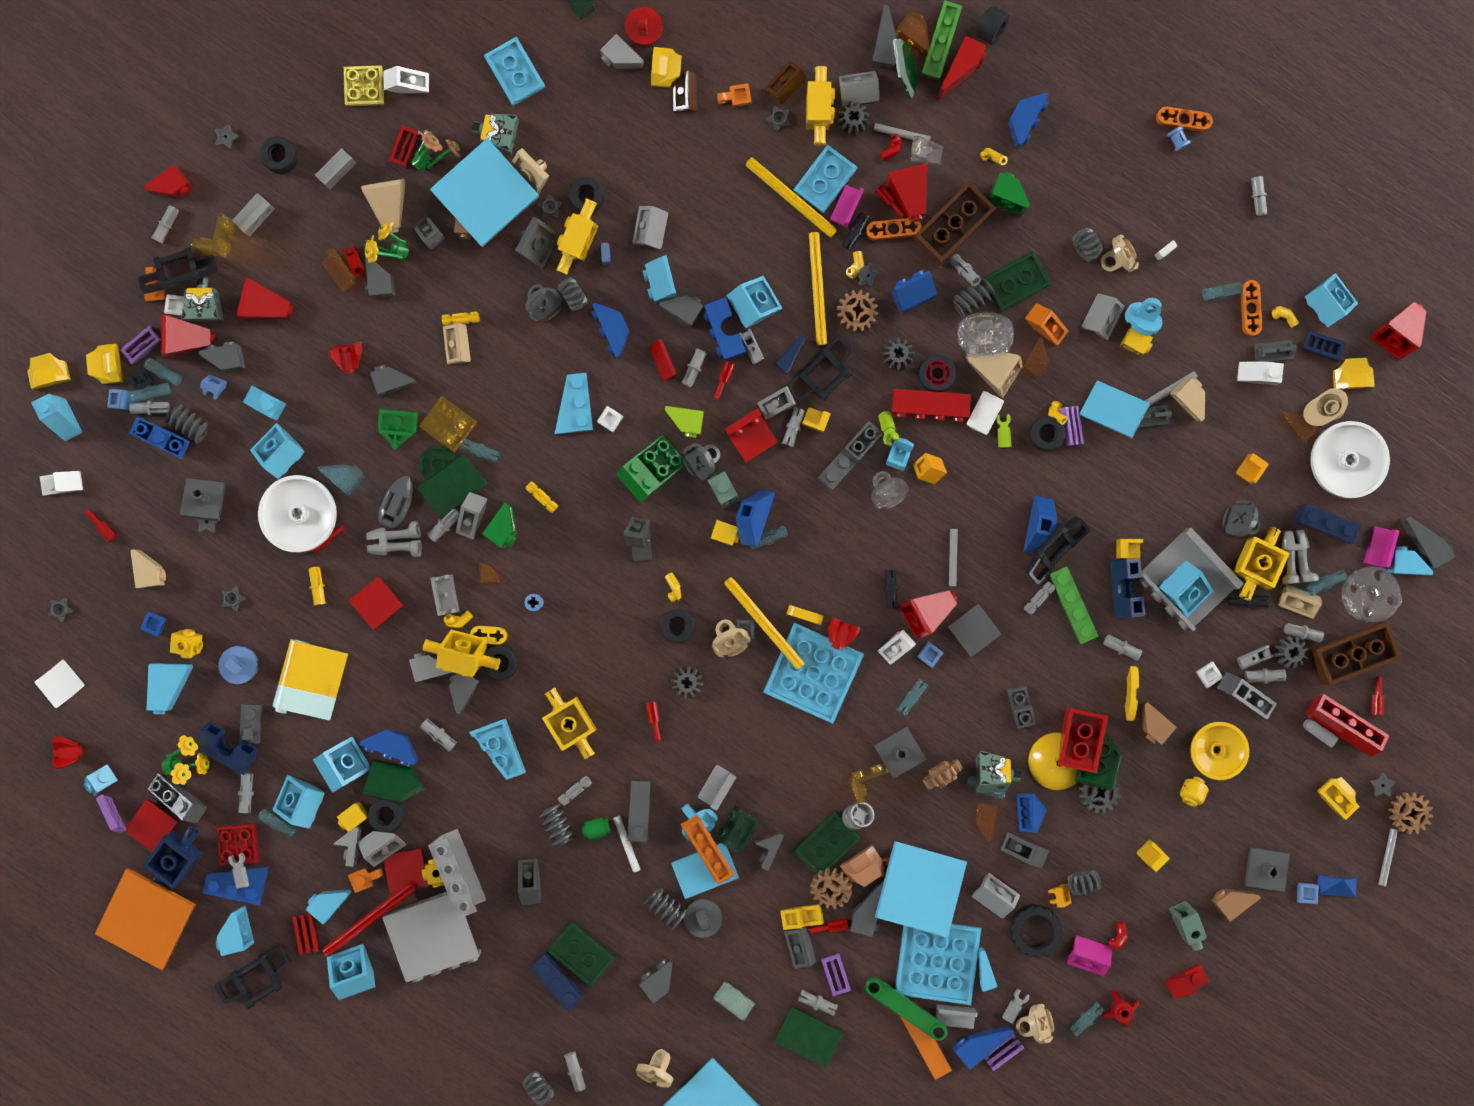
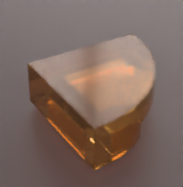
[479,564,500,583]

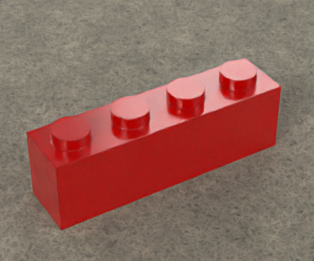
[891,389,971,422]
[1306,694,1389,757]

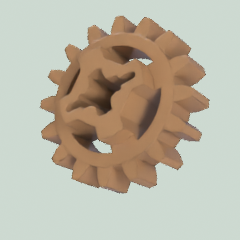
[837,290,878,332]
[922,759,963,789]
[1388,792,1433,834]
[810,868,852,909]

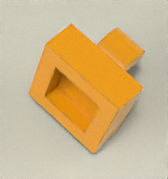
[1048,884,1071,907]

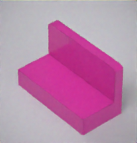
[830,185,864,228]
[1363,526,1399,568]
[1067,936,1112,976]

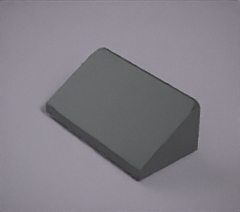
[784,926,816,969]

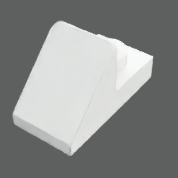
[40,471,83,496]
[878,630,916,665]

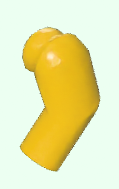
[980,148,1008,165]
[846,251,864,278]
[1272,306,1299,328]
[1048,401,1067,425]
[665,573,681,602]
[444,610,473,628]

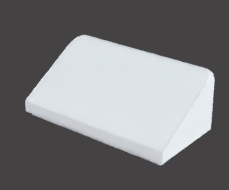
[967,391,1004,435]

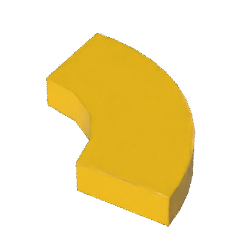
[1125,666,1139,721]

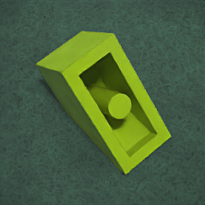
[665,406,704,438]

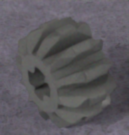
[837,101,870,135]
[1072,227,1103,262]
[558,277,587,311]
[882,337,915,371]
[1274,636,1309,669]
[671,666,704,699]
[1067,870,1101,895]
[523,1071,554,1106]

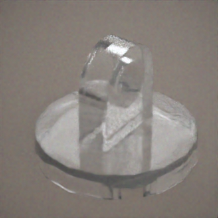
[871,471,909,509]

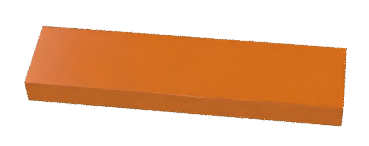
[681,815,734,884]
[900,1002,952,1080]

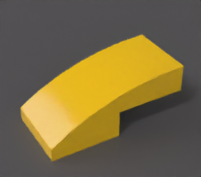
[780,904,824,930]

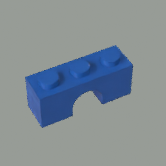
[702,297,746,362]

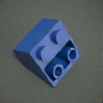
[891,270,937,314]

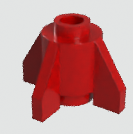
[328,342,363,374]
[828,617,861,651]
[53,737,82,769]
[1101,989,1140,1028]

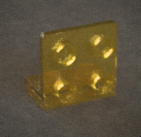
[192,213,234,258]
[420,396,477,452]
[848,764,889,804]

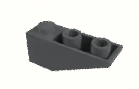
[148,773,207,823]
[849,877,885,937]

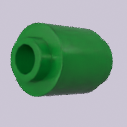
[582,817,611,840]

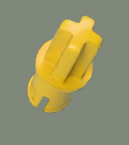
[309,567,326,605]

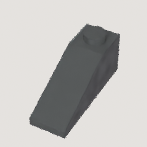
[871,4,897,70]
[1399,517,1455,569]
[1217,672,1277,720]
[628,781,651,842]

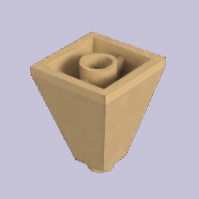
[361,179,405,233]
[966,347,1023,398]

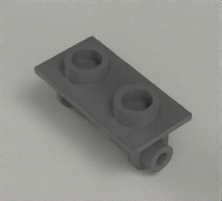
[1254,340,1297,362]
[1138,405,1172,427]

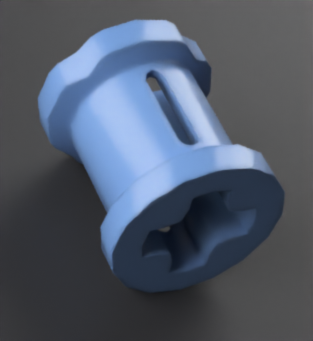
[1167,126,1191,152]
[524,594,544,611]

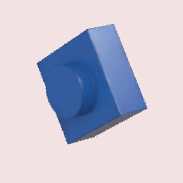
[140,611,167,637]

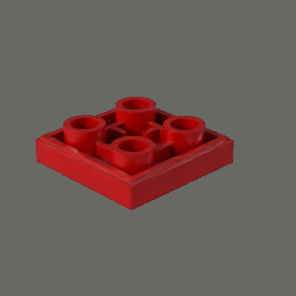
[349,576,404,630]
[125,799,179,852]
[216,823,259,866]
[384,848,429,894]

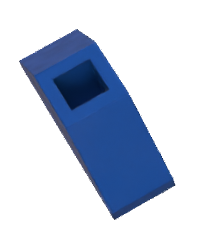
[1008,93,1049,149]
[591,303,630,359]
[129,416,190,459]
[736,491,775,547]
[1023,496,1057,554]
[360,728,419,766]

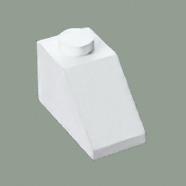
[384,66,429,93]
[1237,362,1284,385]

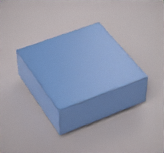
[601,243,611,265]
[916,641,943,668]
[1297,883,1319,904]

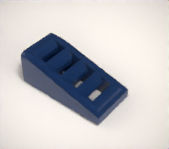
[1302,331,1346,362]
[776,335,805,375]

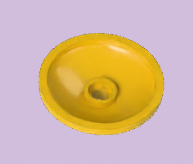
[1190,722,1249,780]
[1028,732,1078,790]

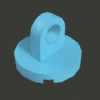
[1125,298,1163,336]
[681,803,717,841]

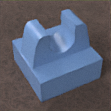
[200,374,227,400]

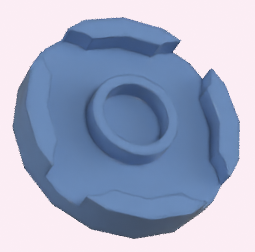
[218,646,258,684]

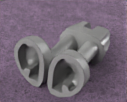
[366,521,422,557]
[1281,529,1319,584]

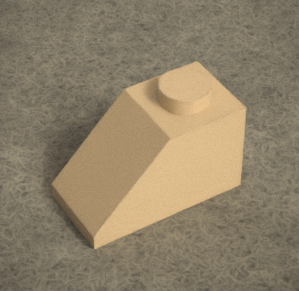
[1170,377,1205,422]
[131,549,166,588]

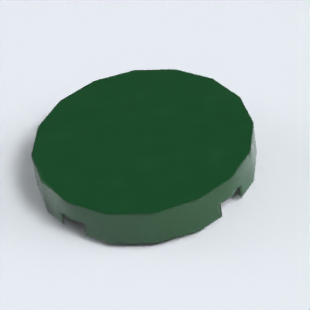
[419,445,456,479]

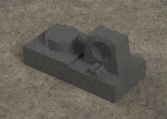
[239,704,262,744]

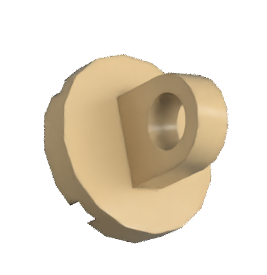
[1101,235,1139,272]
[712,619,750,657]
[1016,1004,1054,1044]
[636,1049,674,1088]

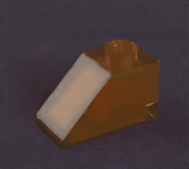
[895,10,930,56]

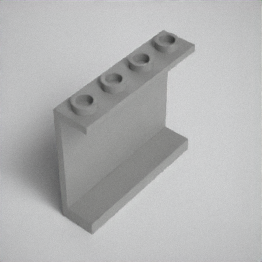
[1138,528,1244,631]
[428,829,486,919]
[382,891,481,983]

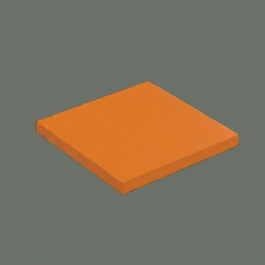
[95,868,196,970]

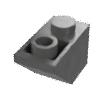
[363,257,395,298]
[199,342,246,372]
[639,958,673,1004]

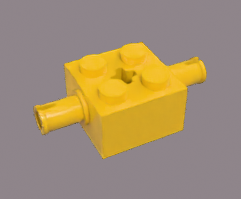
[806,66,835,146]
[556,198,598,275]
[1233,527,1290,601]
[423,629,500,677]
[542,688,597,760]

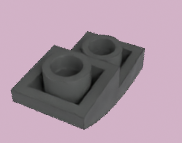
[1007,684,1036,729]

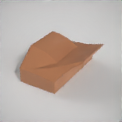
[840,845,883,887]

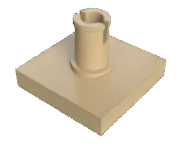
[511,148,549,195]

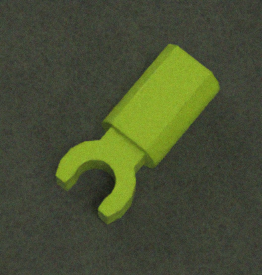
[878,411,899,446]
[995,414,1012,448]

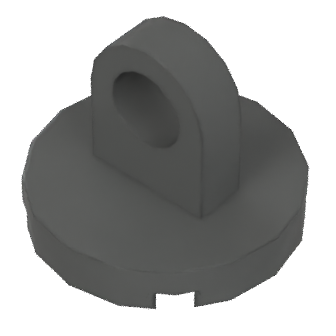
[525,284,563,322]
[683,443,720,481]
[1222,500,1260,538]
[684,898,722,938]

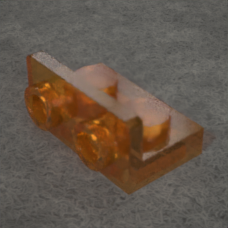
[322,247,359,292]

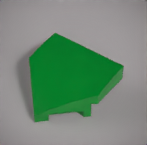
[378,408,419,450]

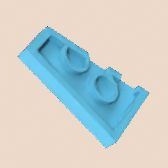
[555,373,593,435]
[469,718,526,780]

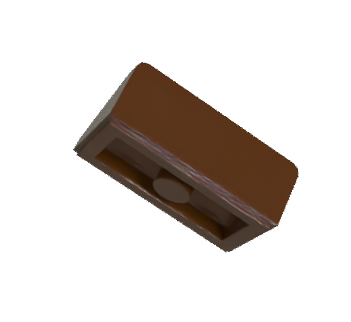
[765,62,807,105]
[673,71,697,112]

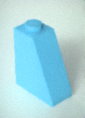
[31,394,83,441]
[147,663,193,714]

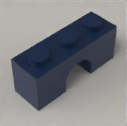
[1293,504,1361,544]
[1110,558,1146,618]
[195,721,260,775]
[530,951,584,1012]

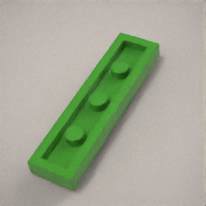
[921,0,962,80]
[1048,566,1098,644]

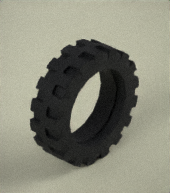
[1009,904,1063,958]

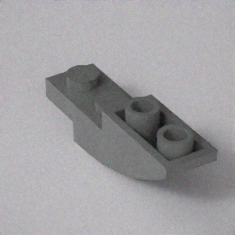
[817,421,883,491]

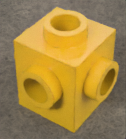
[170,629,203,658]
[422,859,444,887]

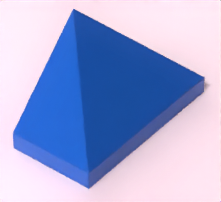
[1016,793,1047,833]
[1317,875,1357,897]

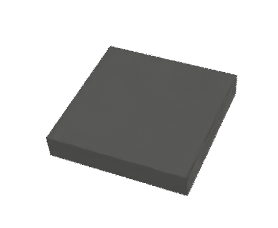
[947,603,1001,657]

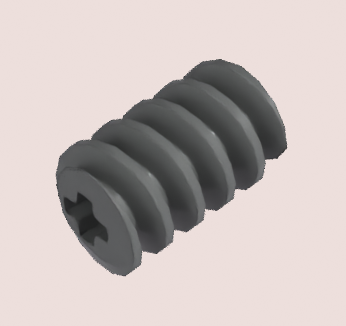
[952,278,995,318]
[165,404,208,444]
[539,803,575,846]
[643,888,686,930]

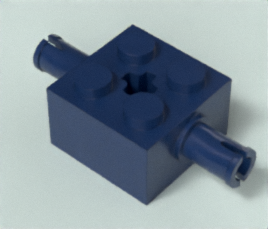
[143,826,204,889]

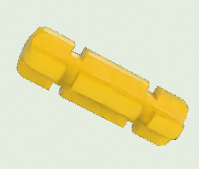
[442,312,480,326]
[526,481,558,513]

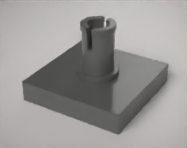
[515,217,560,269]
[179,478,226,521]
[874,726,926,779]
[1245,847,1290,892]

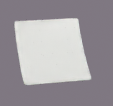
[35,659,84,708]

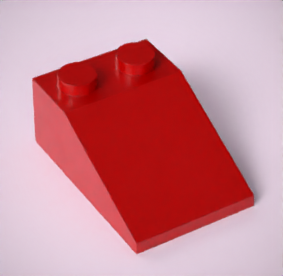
[937,36,987,100]
[1058,707,1108,773]

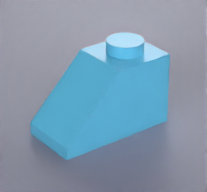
[243,385,286,420]
[1388,546,1433,575]
[306,889,352,924]

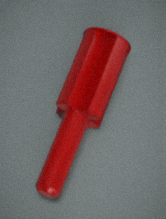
[875,184,906,218]
[714,361,736,400]
[85,509,117,543]
[312,525,345,553]
[1371,676,1384,716]
[646,701,661,741]
[809,918,849,934]

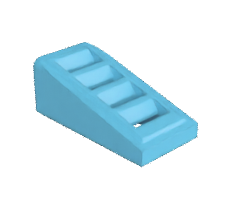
[978,947,997,992]

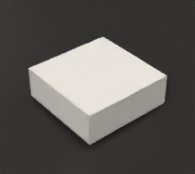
[1154,240,1177,260]
[164,294,184,316]
[597,406,624,432]
[1196,661,1223,688]

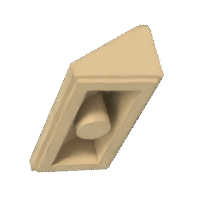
[443,323,471,364]
[1278,584,1322,619]

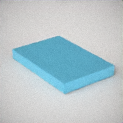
[484,36,546,106]
[793,144,858,214]
[1080,381,1150,438]
[671,841,739,899]

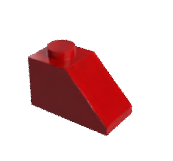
[143,165,193,198]

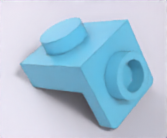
[885,438,914,471]
[84,765,118,796]

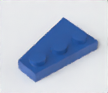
[203,866,269,905]

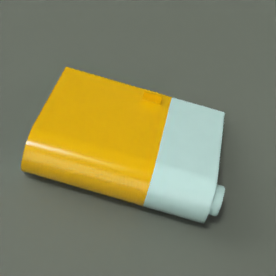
[272,639,348,720]

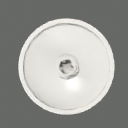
[1311,421,1390,498]
[258,475,337,552]

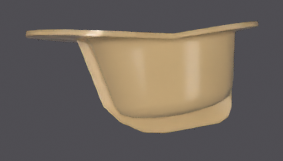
[1303,388,1348,426]

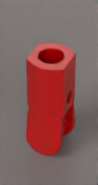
[343,244,365,276]

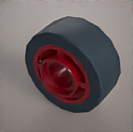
[918,355,956,392]

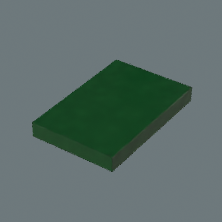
[983,251,1051,312]
[417,453,487,518]
[793,810,861,875]
[547,920,616,988]
[774,1006,843,1068]

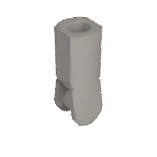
[739,328,765,365]
[1237,645,1274,670]
[1303,719,1338,748]

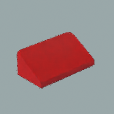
[650,339,676,381]

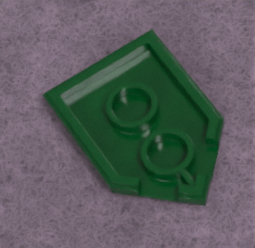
[893,39,918,100]
[1075,733,1123,791]
[363,759,425,803]

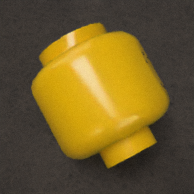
[1180,777,1209,807]

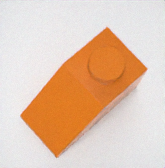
[1025,303,1069,346]

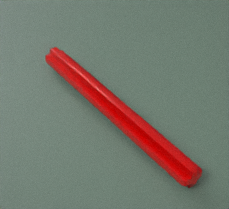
[322,882,416,957]

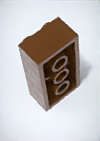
[913,181,996,266]
[1309,622,1402,686]

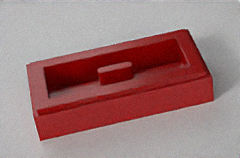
[388,125,420,168]
[292,913,320,955]

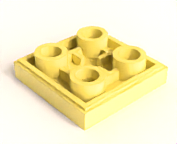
[344,65,384,107]

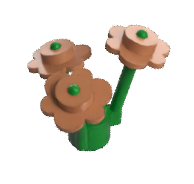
[411,130,461,171]

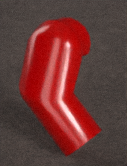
[880,134,902,161]
[1109,922,1128,950]

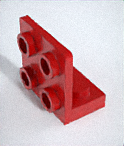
[725,408,777,462]

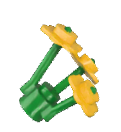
[364,221,409,263]
[162,735,210,785]

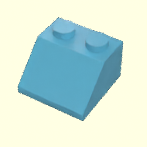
[643,255,677,304]
[1305,273,1358,327]
[726,276,783,328]
[250,423,305,479]
[1159,561,1214,618]
[313,736,371,793]
[273,775,325,828]
[216,906,254,956]
[327,944,375,1000]

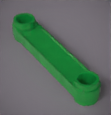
[866,977,947,1041]

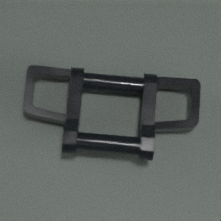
[138,247,218,294]
[785,336,853,402]
[1025,516,1090,585]
[215,945,292,1009]

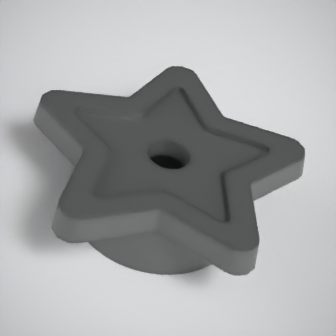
[766,106,790,131]
[215,124,239,149]
[538,194,562,219]
[858,263,879,286]
[195,518,218,533]
[222,586,246,611]
[48,598,73,622]
[1370,772,1395,796]

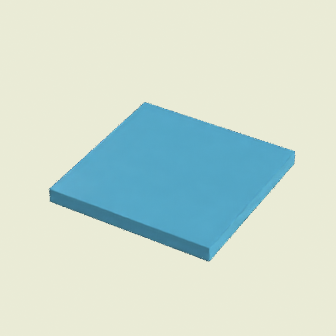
[430,138,539,247]
[763,622,864,724]
[875,841,967,937]
[895,923,981,1005]
[663,1057,759,1106]

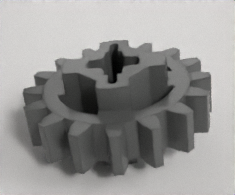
[1078,780,1121,813]

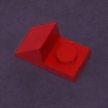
[1165,964,1209,999]

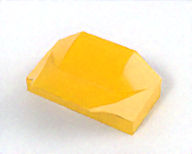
[651,47,682,88]
[86,344,123,384]
[27,353,71,390]
[1333,358,1375,389]
[1317,777,1360,820]

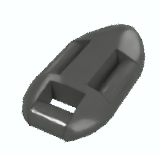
[378,476,413,529]

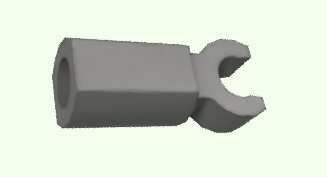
[228,853,249,889]
[1002,988,1029,1024]

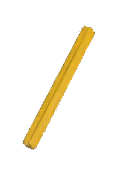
[746,157,837,237]
[809,232,827,346]
[724,577,804,669]

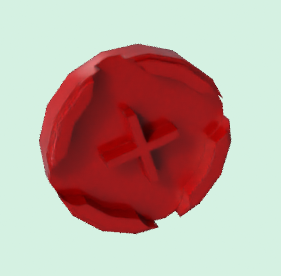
[625,7,663,47]

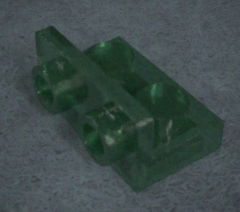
[717,806,760,854]

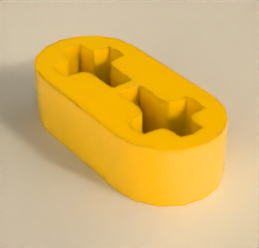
[786,605,824,625]
[470,626,508,645]

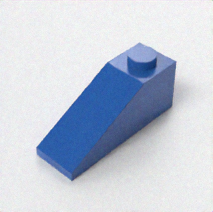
[953,1025,1015,1069]

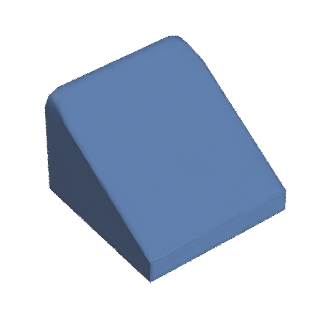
[107,389,133,410]

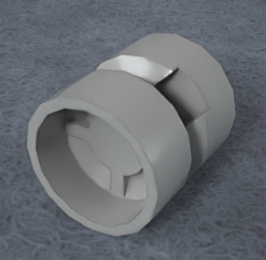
[842,802,874,830]

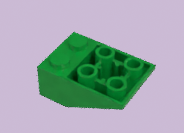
[616,435,685,503]

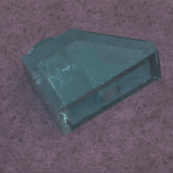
[318,465,365,496]

